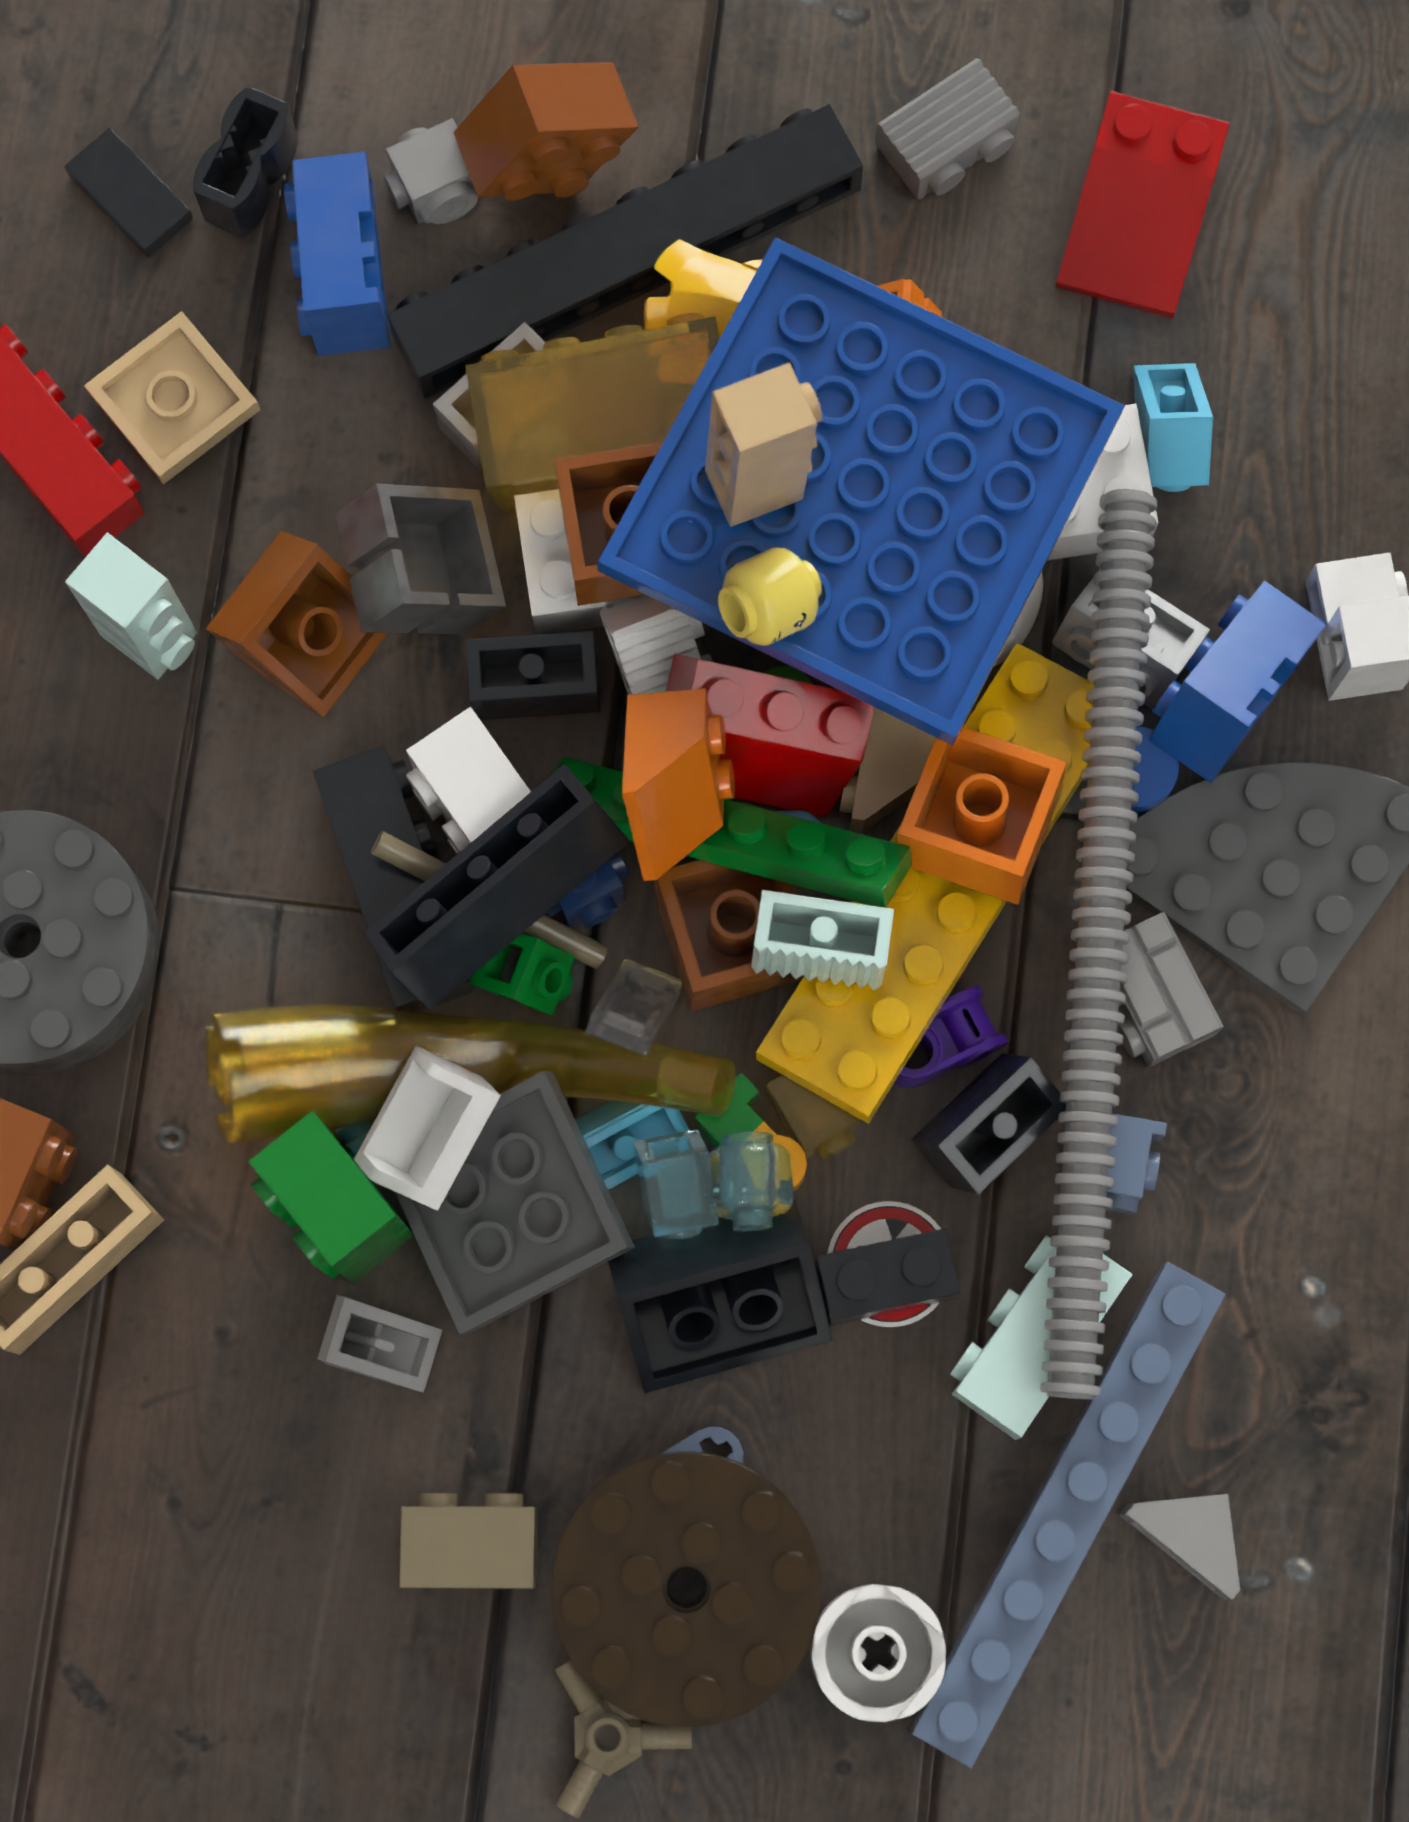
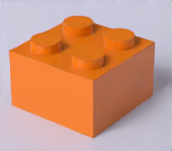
[897,727,1067,905]

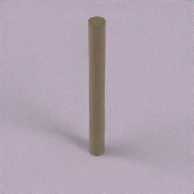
[371,831,608,969]

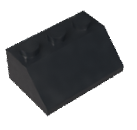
[608,1195,833,1393]

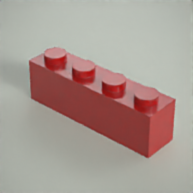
[0,324,145,558]

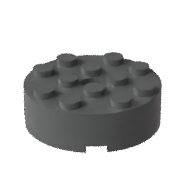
[0,810,160,1075]

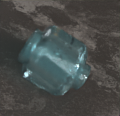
[706,1132,794,1232]

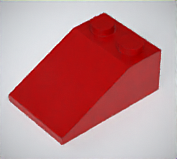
[1055,91,1230,318]

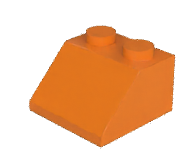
[622,688,735,881]

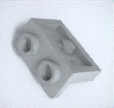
[1053,568,1210,709]

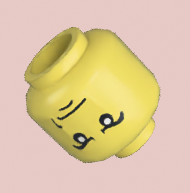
[718,547,822,646]

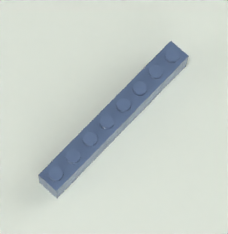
[908,1261,1226,1768]

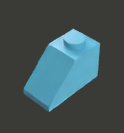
[1133,363,1213,492]

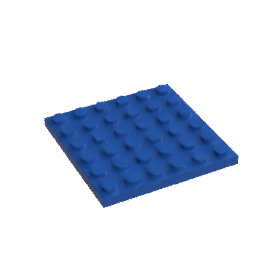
[597,237,1125,745]

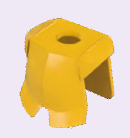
[644,239,762,381]

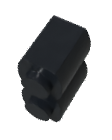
[193,86,297,238]

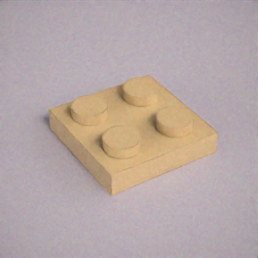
[84,311,261,485]

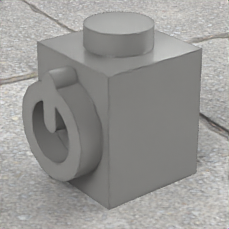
[383,118,478,224]

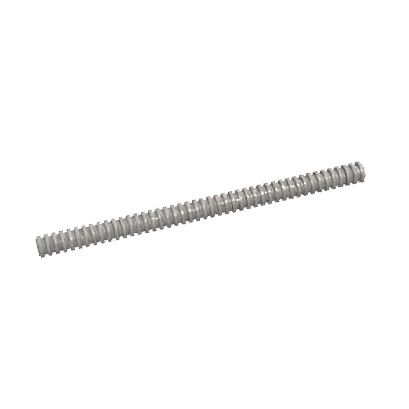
[1040,489,1157,1400]

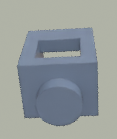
[1106,1113,1167,1215]

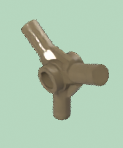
[555,1660,692,1819]

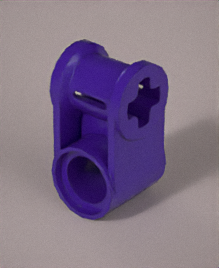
[894,985,1009,1088]

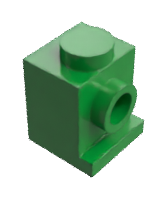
[469,933,575,1016]

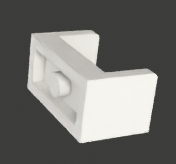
[354,1045,501,1211]

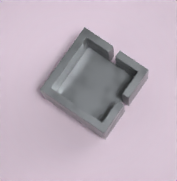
[335,483,506,634]

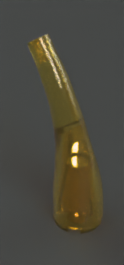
[205,1003,736,1144]

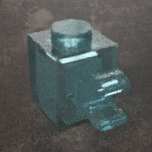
[633,1129,719,1239]

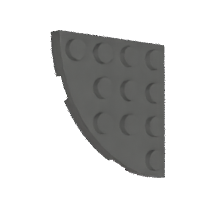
[1126,762,1409,1016]

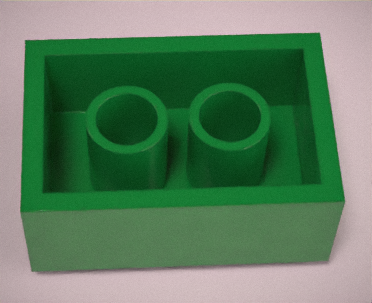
[248,1110,414,1284]

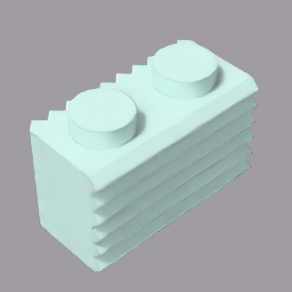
[751,890,894,991]

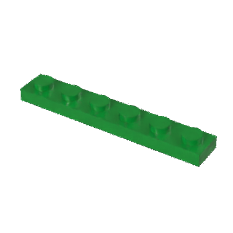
[551,757,912,908]

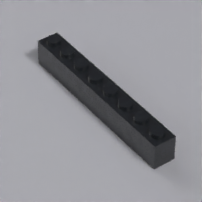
[387,104,863,399]

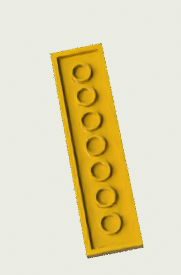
[756,643,1094,1124]

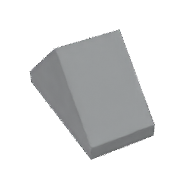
[317,1295,442,1393]
[1119,1494,1240,1600]

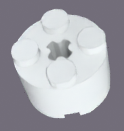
[810,1584,946,1722]

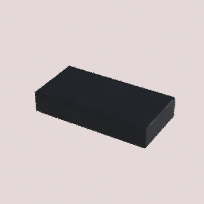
[64,127,194,258]

